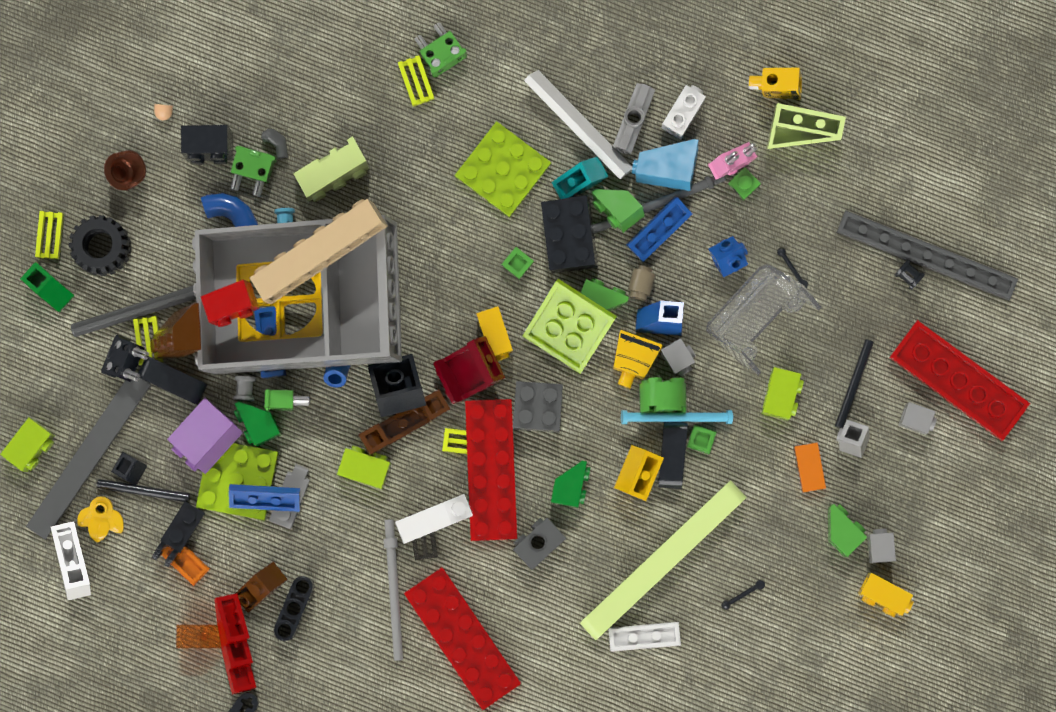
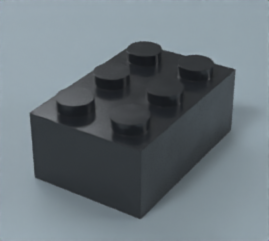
[541,195,598,274]

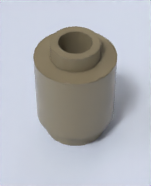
[628,265,656,301]

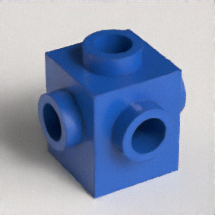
[708,236,748,277]

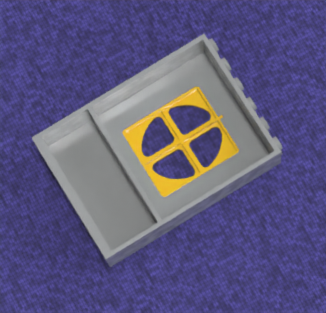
[192,215,402,375]

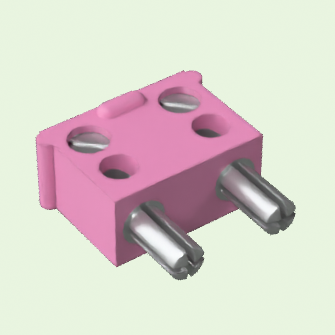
[708,142,758,180]

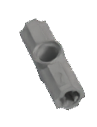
[612,83,655,155]

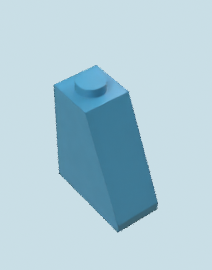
[632,139,698,191]

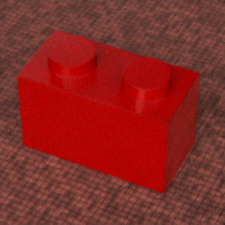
[200,279,259,327]

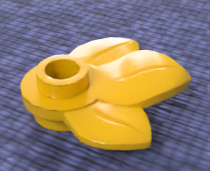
[77,496,124,543]

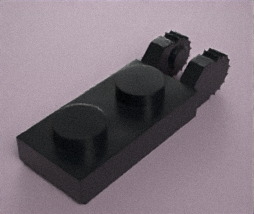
[152,501,205,568]

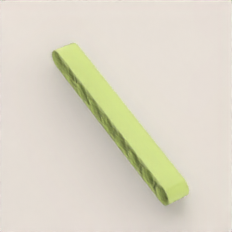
[580,480,747,640]

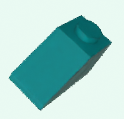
[552,156,609,199]

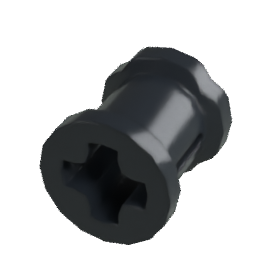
[894,260,925,290]

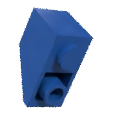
[635,301,684,336]

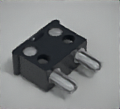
[101,334,149,382]

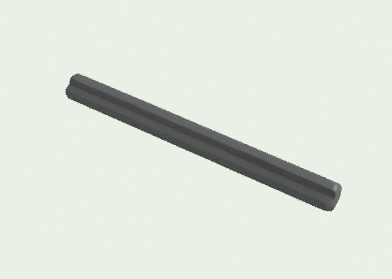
[71,285,196,337]

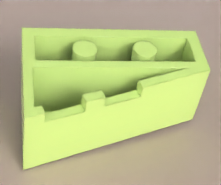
[766,103,846,149]

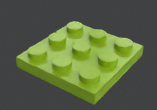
[454,121,551,218]
[523,279,617,374]
[196,443,279,521]

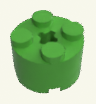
[639,377,687,413]

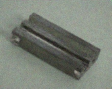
[408,513,438,561]

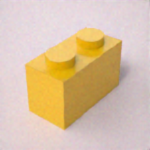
[614,445,664,501]

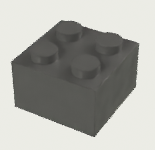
[513,381,563,433]

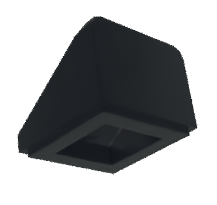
[111,451,147,485]

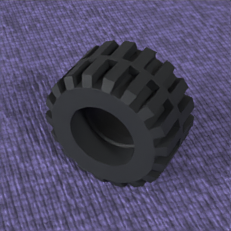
[69,215,131,276]

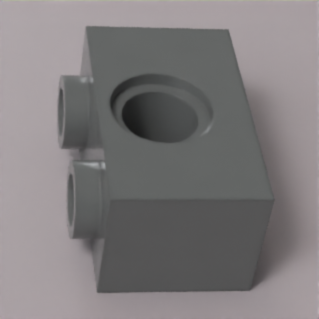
[513,518,566,570]

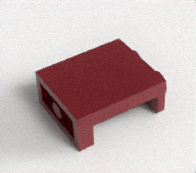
[433,336,506,404]

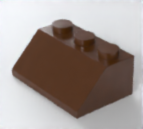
[150,303,201,359]

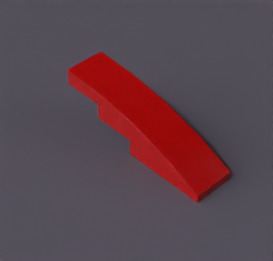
[214,593,256,695]

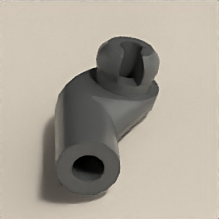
[261,128,288,159]

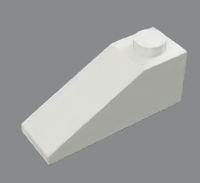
[395,494,473,544]
[51,522,91,600]

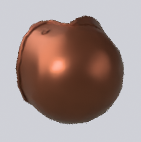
[104,150,146,191]

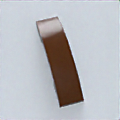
[358,389,450,455]

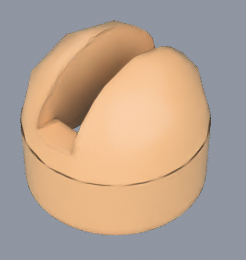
[154,104,173,120]

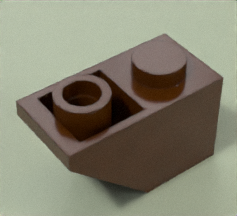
[235,561,288,613]

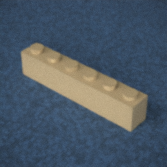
[250,199,388,304]

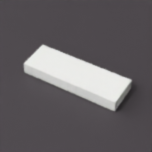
[608,622,681,652]

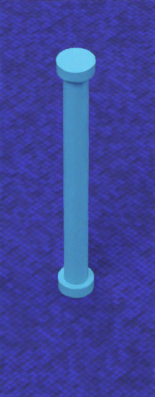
[621,410,733,424]

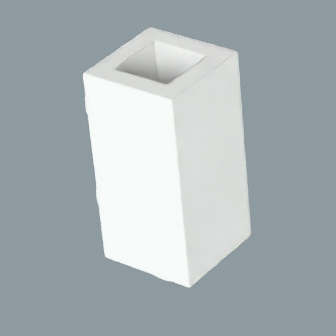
[661,85,706,140]

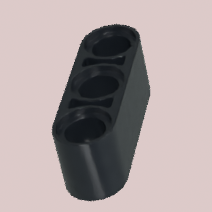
[136,355,208,405]
[658,422,688,490]
[274,576,315,641]

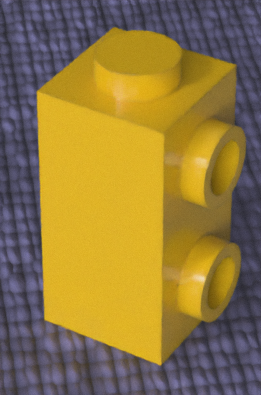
[476,306,513,361]
[858,573,914,618]

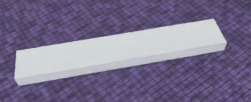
[524,70,632,179]

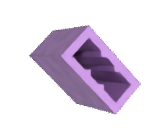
[167,398,243,474]

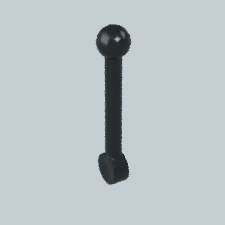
[777,247,808,289]
[721,580,765,610]

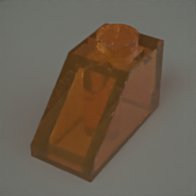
[176,624,221,648]

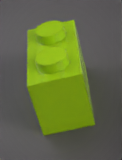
[761,367,804,421]
[0,417,55,472]
[337,445,391,490]

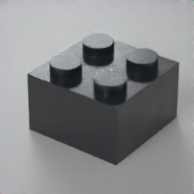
[181,125,233,165]
[367,354,426,417]

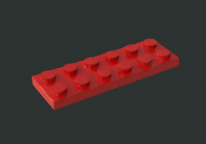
[889,320,1031,441]
[465,399,517,541]
[404,567,522,710]

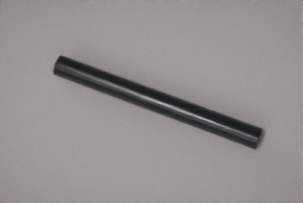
[835,339,874,428]
[96,479,190,503]

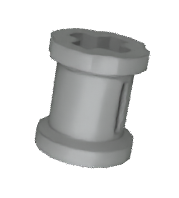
[233,376,256,401]

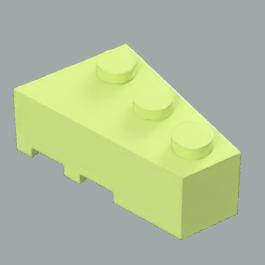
[294,137,369,202]

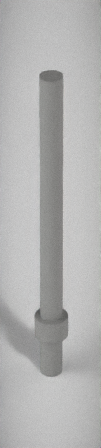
[383,519,403,661]

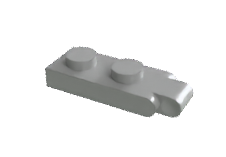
[269,464,310,529]

